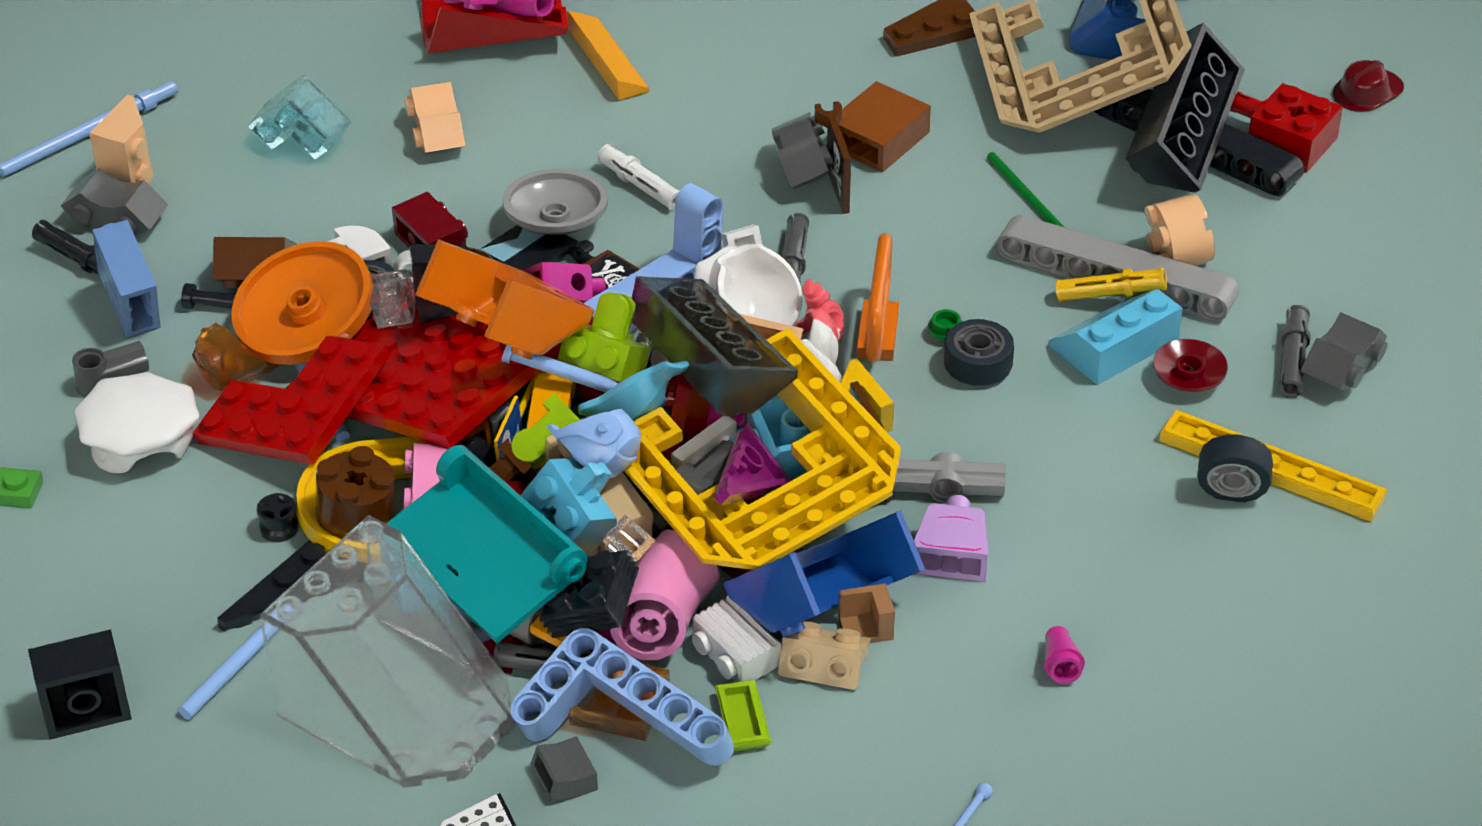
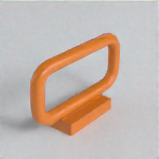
[857,233,899,363]

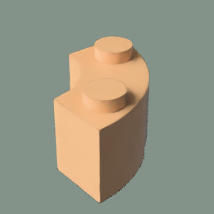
[404,82,465,153]

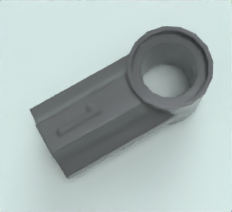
[72,341,150,397]

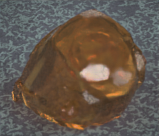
[192,322,280,391]

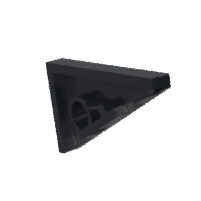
[217,540,370,632]

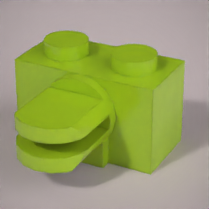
[557,292,652,382]

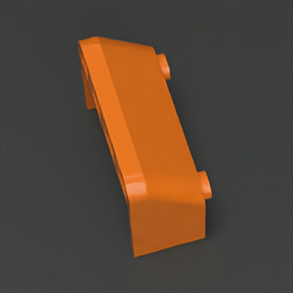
[415,240,594,360]

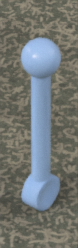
[954,783,993,826]

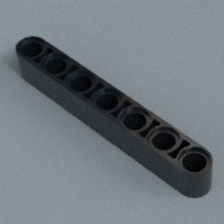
[1094,89,1304,196]

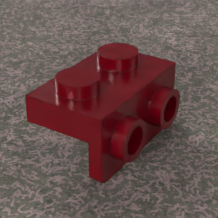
[662,372,716,460]

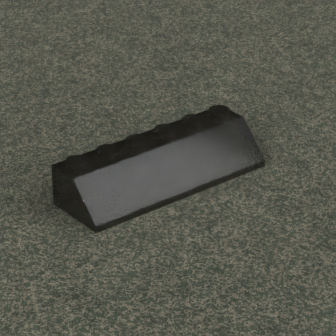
[631,276,798,417]

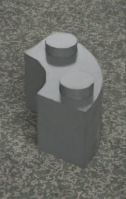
[772,112,834,189]
[60,168,168,235]
[1300,312,1388,390]

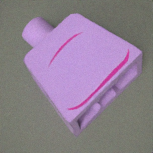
[914,495,988,582]

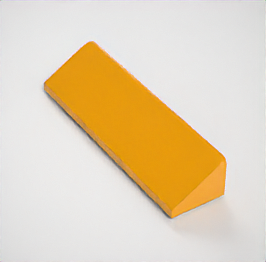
[567,11,649,100]

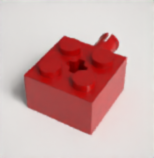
[1230,83,1343,173]

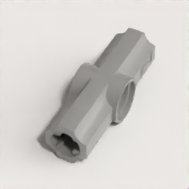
[893,452,1006,503]

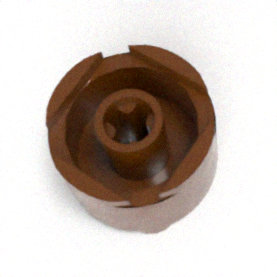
[315,446,395,539]

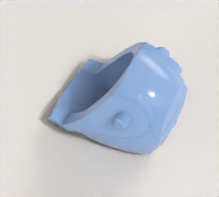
[546,409,641,478]

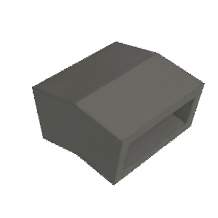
[531,736,598,801]

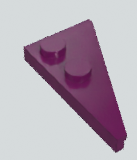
[714,424,792,505]

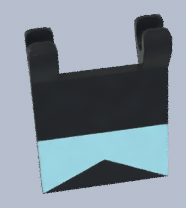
[480,225,594,270]

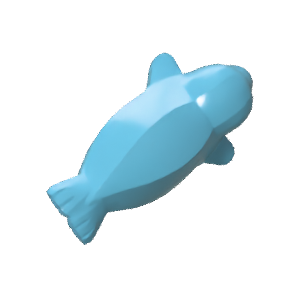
[578,361,689,421]

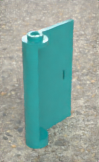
[378,445,587,643]

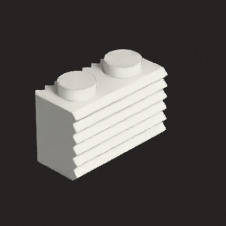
[692,596,781,682]

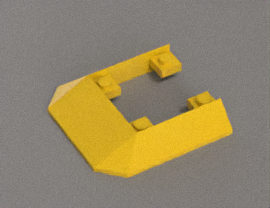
[624,328,901,570]

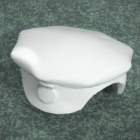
[687,244,802,348]
[74,372,200,473]

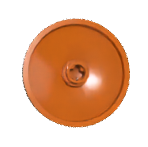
[231,241,375,365]

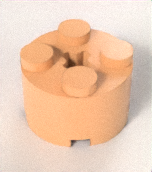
[1145,194,1215,266]

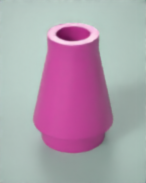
[1044,626,1085,684]

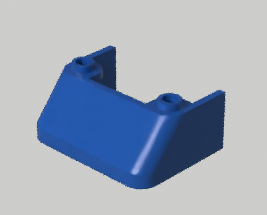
[1069,0,1146,60]
[723,510,926,638]

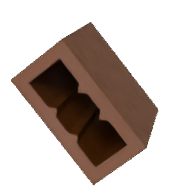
[838,81,931,172]

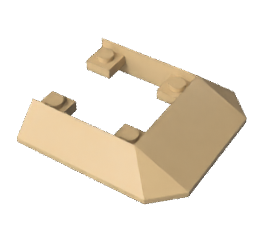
[969,0,1192,133]

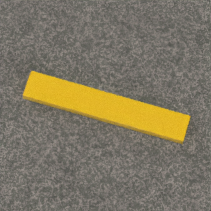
[1159,409,1388,522]

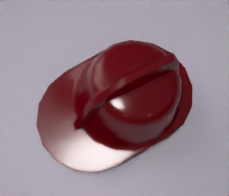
[1333,60,1404,112]

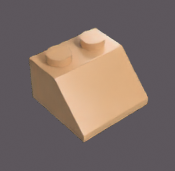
[89,94,153,184]

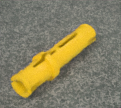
[1056,267,1167,303]

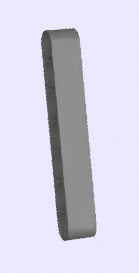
[996,215,1239,321]

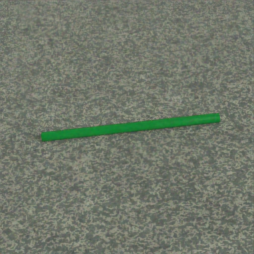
[987,152,1064,227]

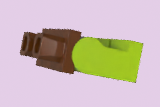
[490,393,580,484]

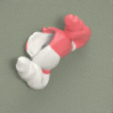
[794,279,845,383]

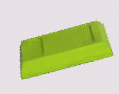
[715,679,771,752]

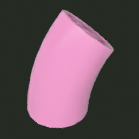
[610,529,720,660]

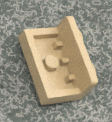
[778,621,871,690]

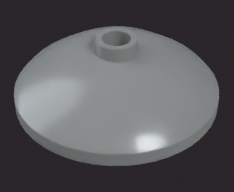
[503,169,608,235]

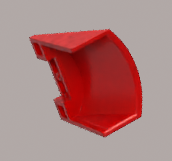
[421,0,568,53]

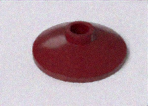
[1153,339,1228,392]

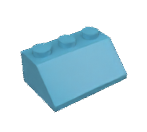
[1048,289,1183,385]

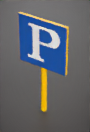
[494,374,537,461]

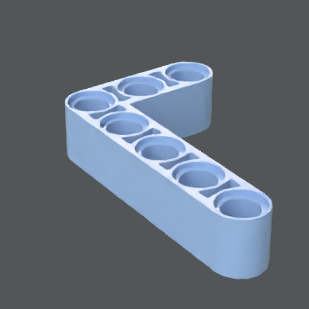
[584,183,723,333]
[510,628,734,765]

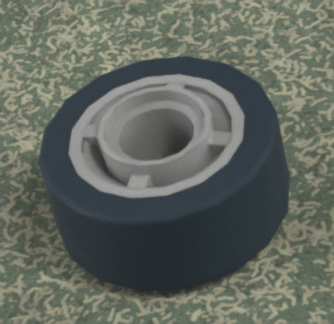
[1197,434,1273,502]

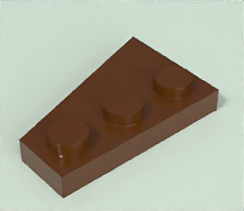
[883,0,976,57]

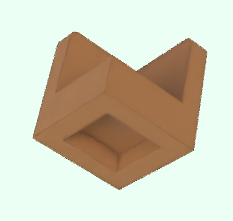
[838,583,895,643]

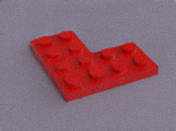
[192,336,391,465]

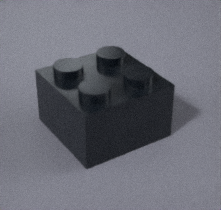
[28,629,132,740]

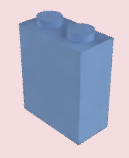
[92,220,161,338]

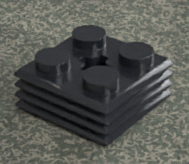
[539,550,639,638]

